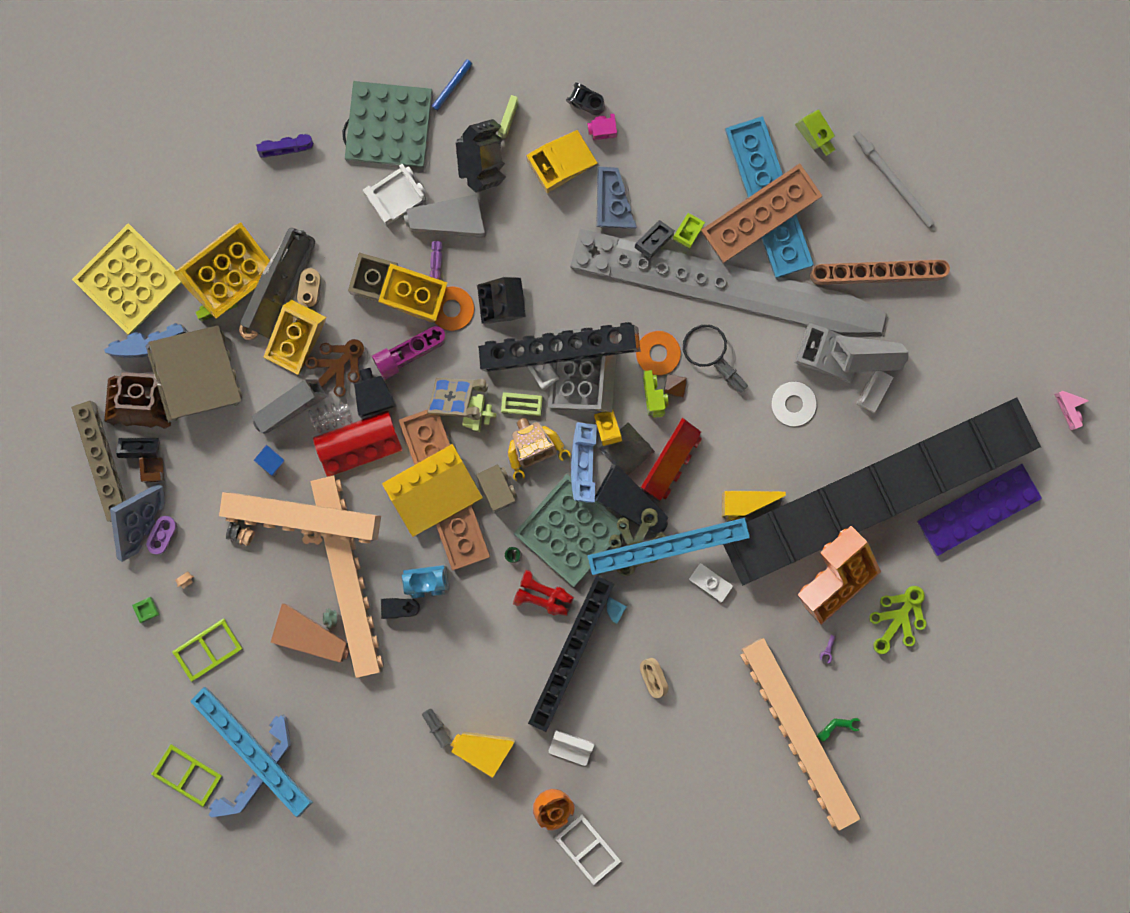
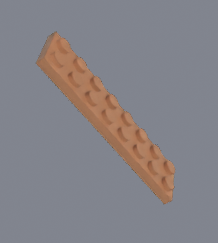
[399,409,490,571]

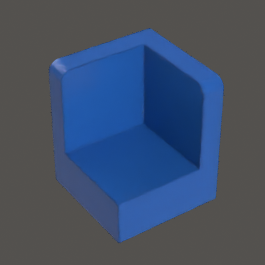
[254,445,284,477]

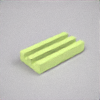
[498,95,519,138]
[501,392,543,416]

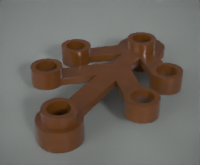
[305,339,364,397]

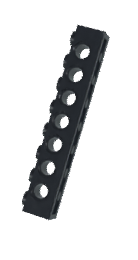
[478,322,641,372]
[528,575,614,732]

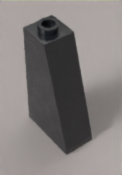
[595,464,669,534]

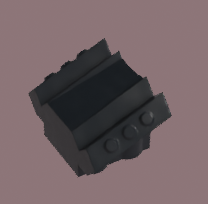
[455,119,506,193]

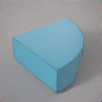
[607,597,627,624]

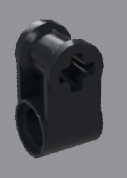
[566,82,605,115]
[381,598,420,619]

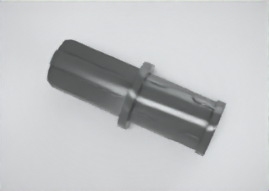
[713,358,748,393]
[422,708,452,748]

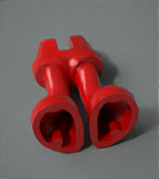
[513,570,574,616]

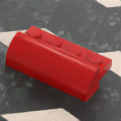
[313,410,403,477]

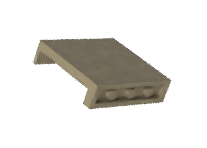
[146,325,242,423]

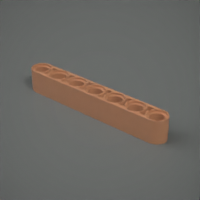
[810,260,950,285]

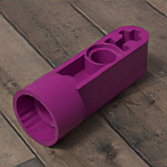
[372,326,445,380]

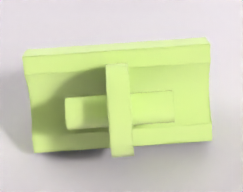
[463,394,497,432]

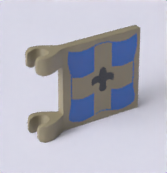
[427,378,488,420]

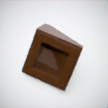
[664,374,687,397]

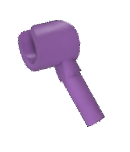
[819,635,836,664]

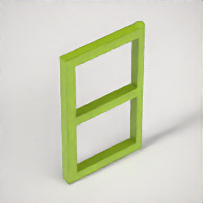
[172,618,243,682]
[151,744,222,807]

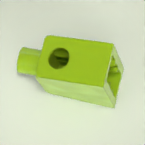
[795,109,836,156]

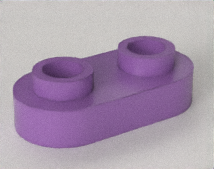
[146,516,177,554]

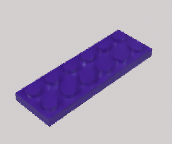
[917,463,1042,556]

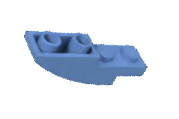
[104,323,187,358]

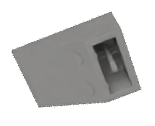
[794,323,855,383]

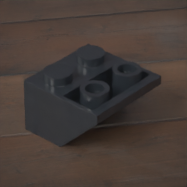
[477,277,526,324]

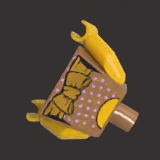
[508,418,571,481]

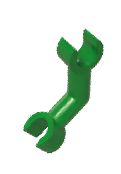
[816,718,861,742]

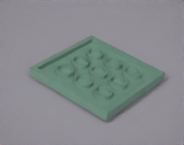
[345,81,432,168]
[514,474,626,587]

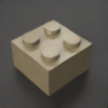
[348,252,399,302]
[476,464,518,513]

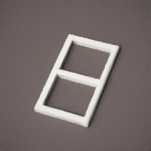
[554,814,621,885]

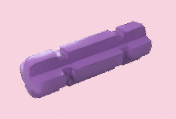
[430,241,443,280]

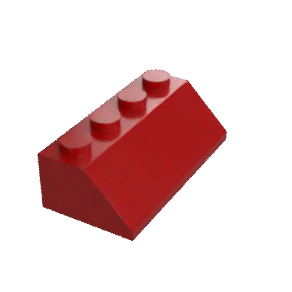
[640,418,702,502]

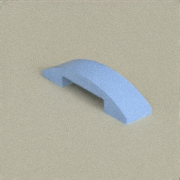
[571,422,597,503]

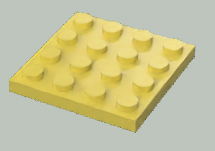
[72,223,182,335]

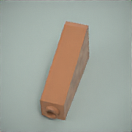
[270,603,350,663]

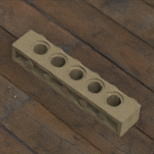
[71,401,126,522]

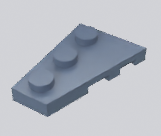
[596,167,637,229]

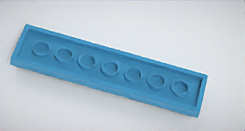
[725,116,814,278]

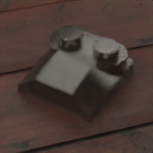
[599,422,655,475]

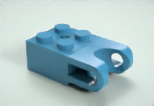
[402,565,449,599]

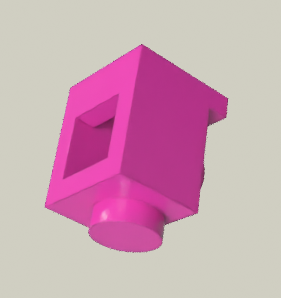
[587,114,617,140]

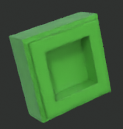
[132,597,160,623]

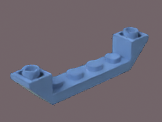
[209,714,291,818]

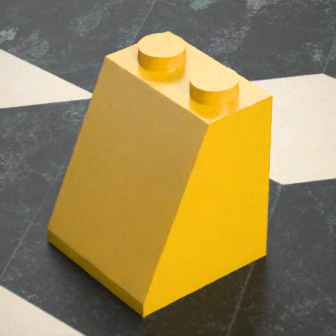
[450,732,515,778]

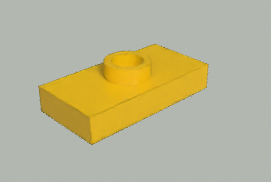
[594,410,622,446]

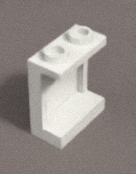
[363,164,426,226]

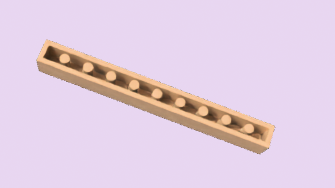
[310,476,384,678]
[740,638,860,830]

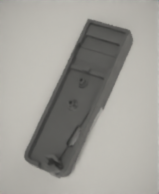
[241,227,315,339]

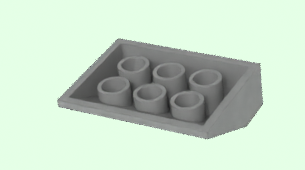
[548,329,618,412]

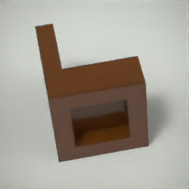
[139,457,165,483]

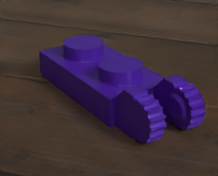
[256,134,314,158]

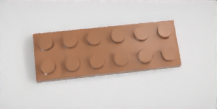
[701,163,822,264]

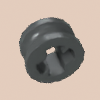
[226,522,241,542]

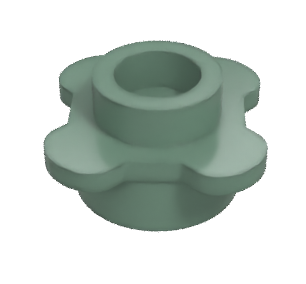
[323,608,337,629]

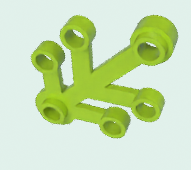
[869,586,926,654]

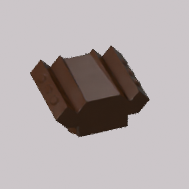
[104,372,171,429]

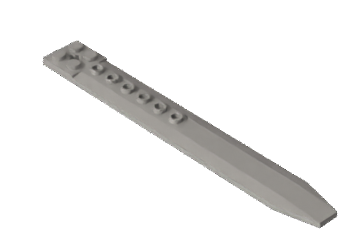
[570,228,886,333]

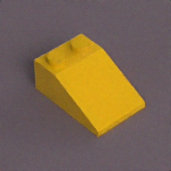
[378,263,447,323]
[263,300,327,375]
[722,491,786,521]

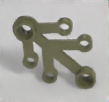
[609,508,666,576]

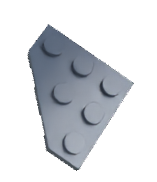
[110,484,165,562]

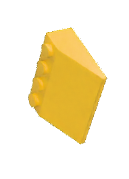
[174,222,270,318]
[382,444,483,537]

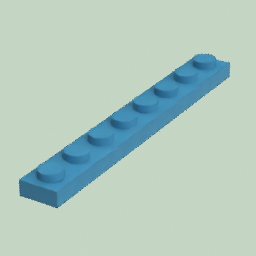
[587,518,750,575]
[190,687,313,817]

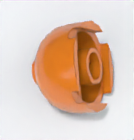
[533,789,575,831]

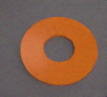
[434,286,474,331]
[636,331,681,375]

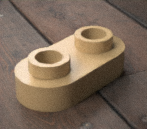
[297,268,321,308]
[640,658,668,698]

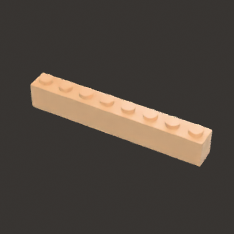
[219,492,381,544]

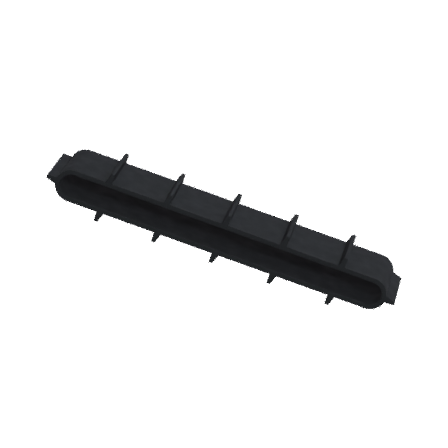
[723,397,1041,586]

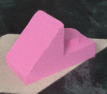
[1054,391,1088,430]

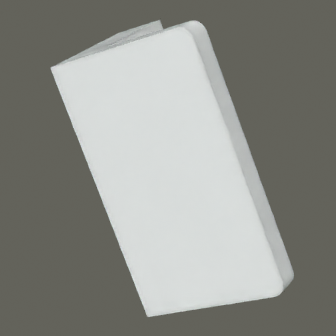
[856,371,894,413]
[549,730,594,766]

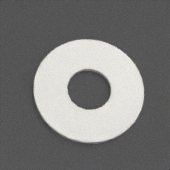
[771,382,816,426]

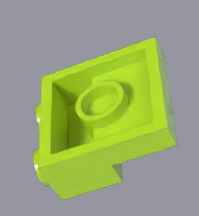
[643,370,669,418]

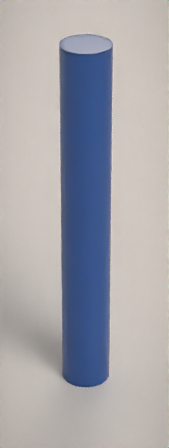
[432,59,473,111]

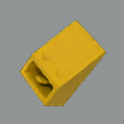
[526,130,598,194]

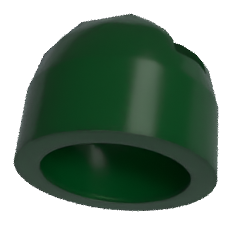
[505,547,522,563]

